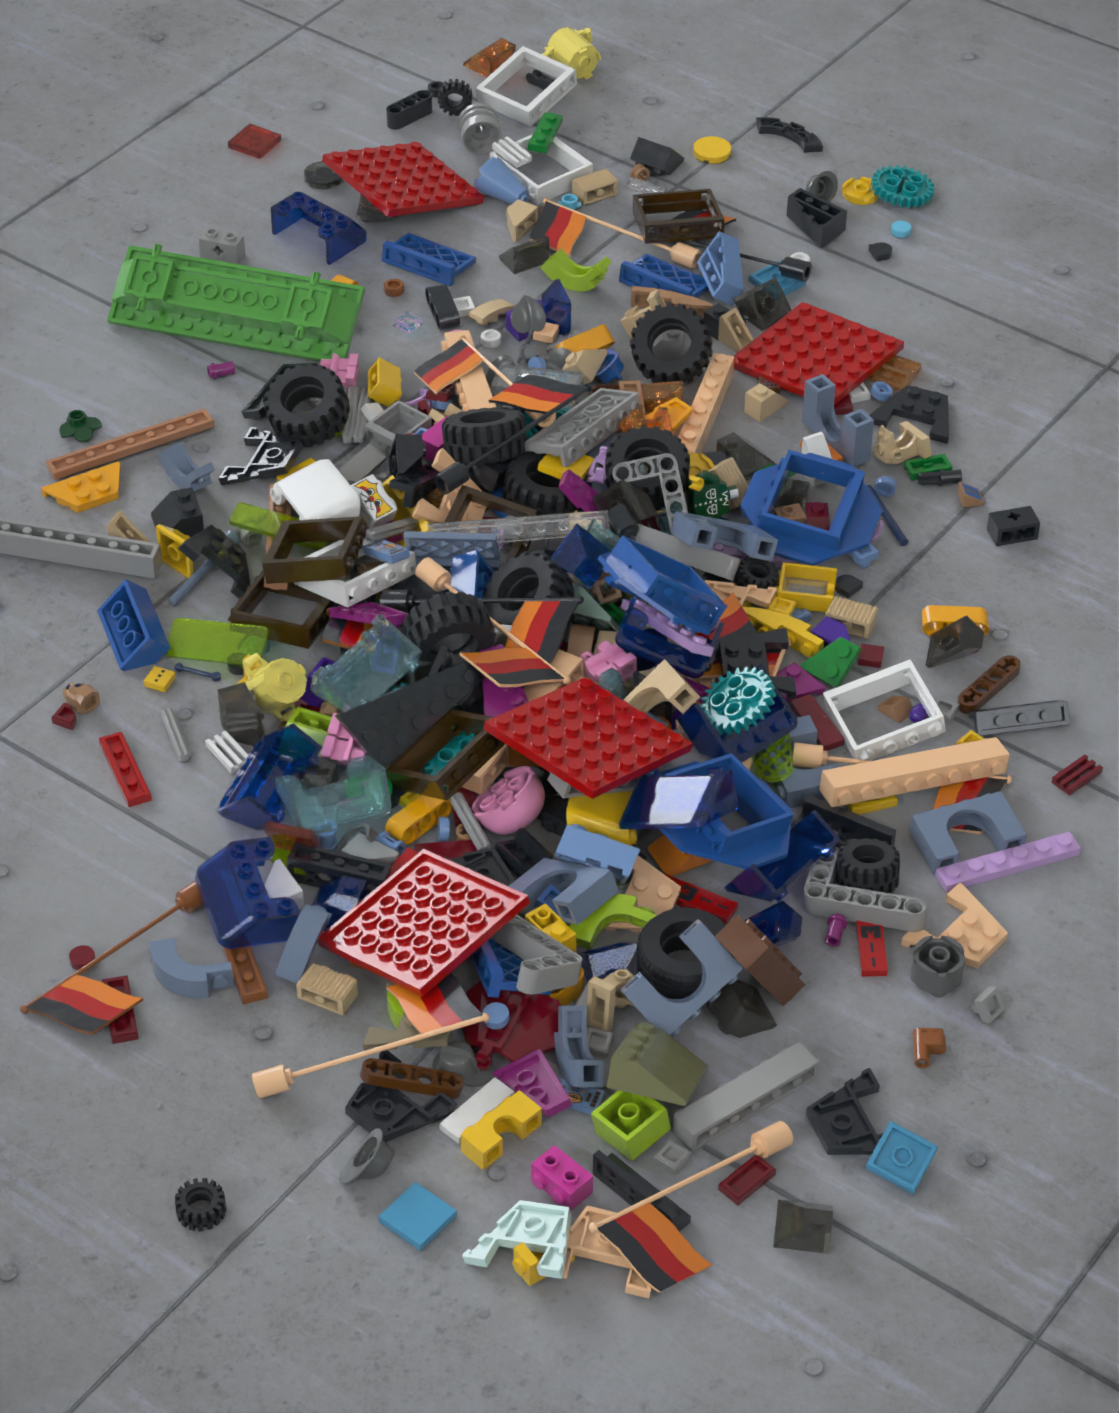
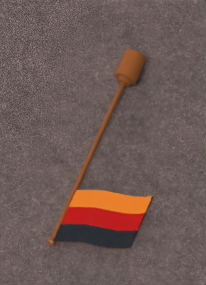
[322,608,505,656]
[20,876,216,1035]

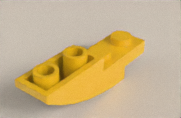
[742,607,824,658]

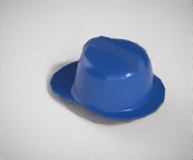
[595,349,624,383]

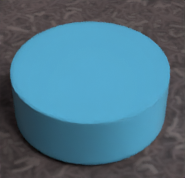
[891,221,911,238]

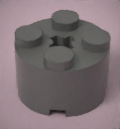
[911,935,965,997]

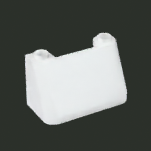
[270,459,360,543]

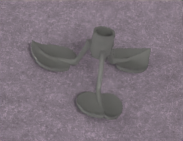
[486,295,572,391]

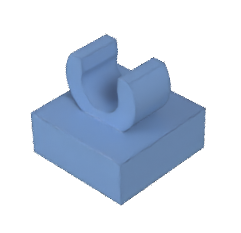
[847,543,879,569]

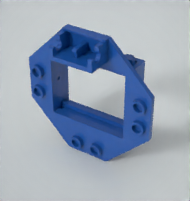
[740,449,882,566]
[598,535,727,635]
[650,753,794,870]

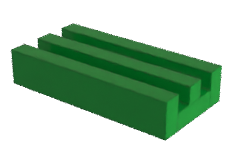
[903,453,953,481]

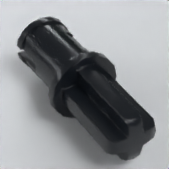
[917,469,962,486]

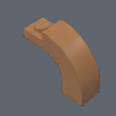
[567,624,597,677]

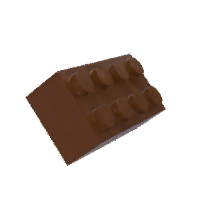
[715,915,806,1006]

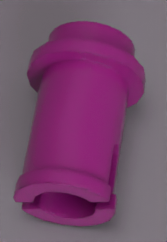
[207,361,235,380]
[824,913,847,947]

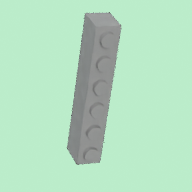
[672,1041,820,1152]

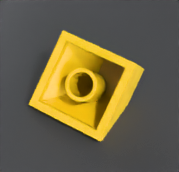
[156,524,194,578]

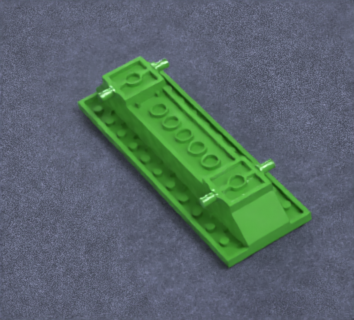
[107,244,365,362]

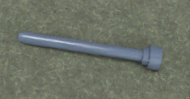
[170,530,240,605]

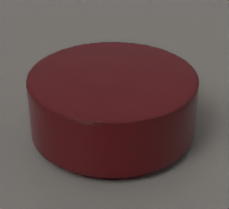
[69,945,96,970]

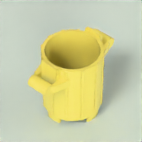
[542,27,601,79]
[242,653,307,722]

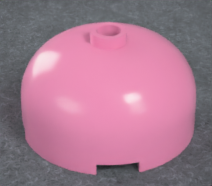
[472,766,545,835]

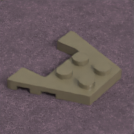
[363,980,453,1051]

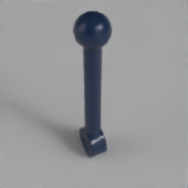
[175,663,221,682]

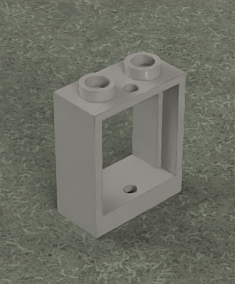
[364,400,431,454]

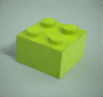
[591,1090,671,1162]

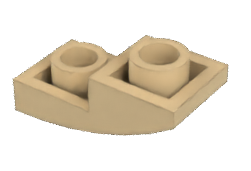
[469,299,515,325]

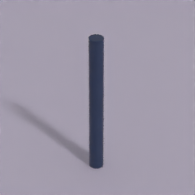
[867,485,908,546]

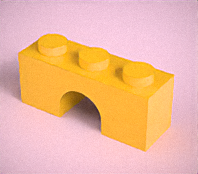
[461,1090,542,1170]

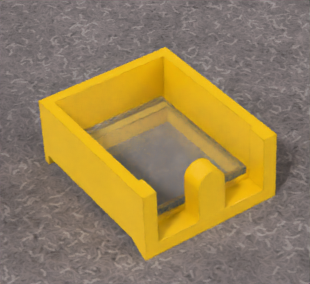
[774,562,837,613]

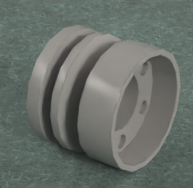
[458,103,502,156]

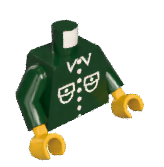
[686,470,739,519]

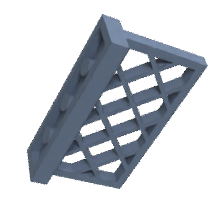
[404,531,501,571]

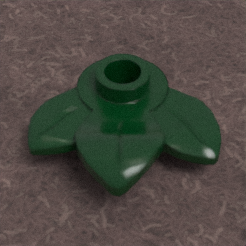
[59,410,102,442]

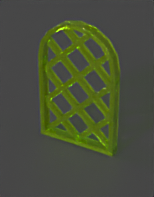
[751,731,794,782]

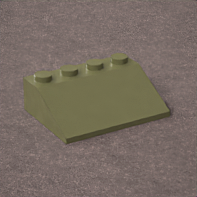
[607,1022,708,1106]

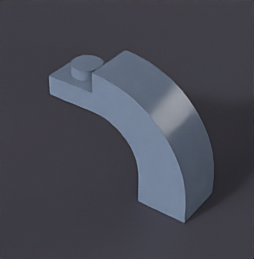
[157,441,215,492]
[275,904,332,983]
[149,938,234,998]
[554,1006,603,1087]

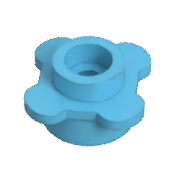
[558,194,581,210]

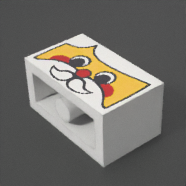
[351,474,398,528]

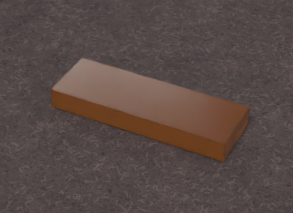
[222,937,268,1005]

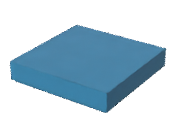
[749,261,806,300]
[865,1121,939,1195]
[379,1182,457,1251]

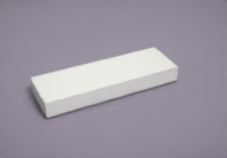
[439,1078,514,1144]

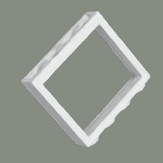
[476,46,577,127]
[490,134,593,205]
[294,534,416,608]
[823,660,946,761]

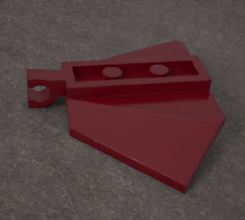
[462,981,561,1071]

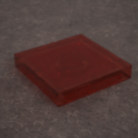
[228,123,282,159]
[264,821,322,851]

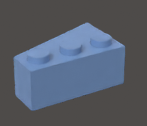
[697,231,744,305]

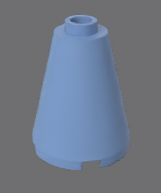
[474,157,529,205]

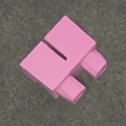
[320,353,359,394]
[580,640,637,690]
[320,713,368,767]

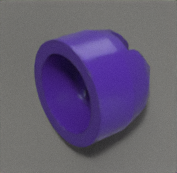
[909,703,930,723]

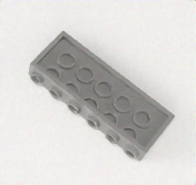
[524,388,642,467]

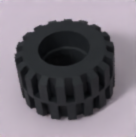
[836,838,900,893]

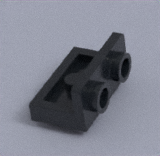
[494,828,553,877]

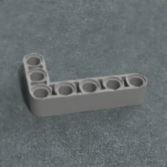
[613,453,688,537]
[634,524,741,581]
[804,847,926,932]
[491,915,583,994]

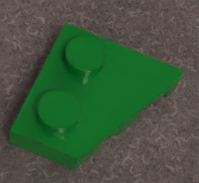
[800,637,862,688]

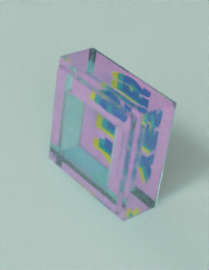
[393,311,422,334]

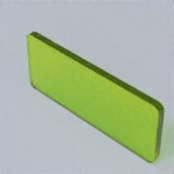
[229,502,328,551]
[166,618,269,665]

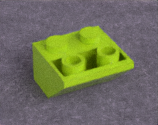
[278,707,332,771]

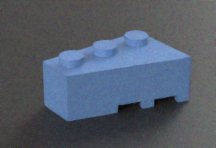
[554,824,640,885]

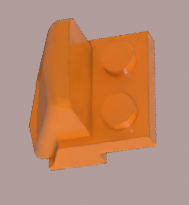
[648,835,714,876]

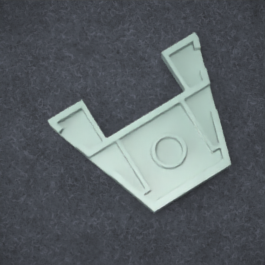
[462,1200,572,1279]

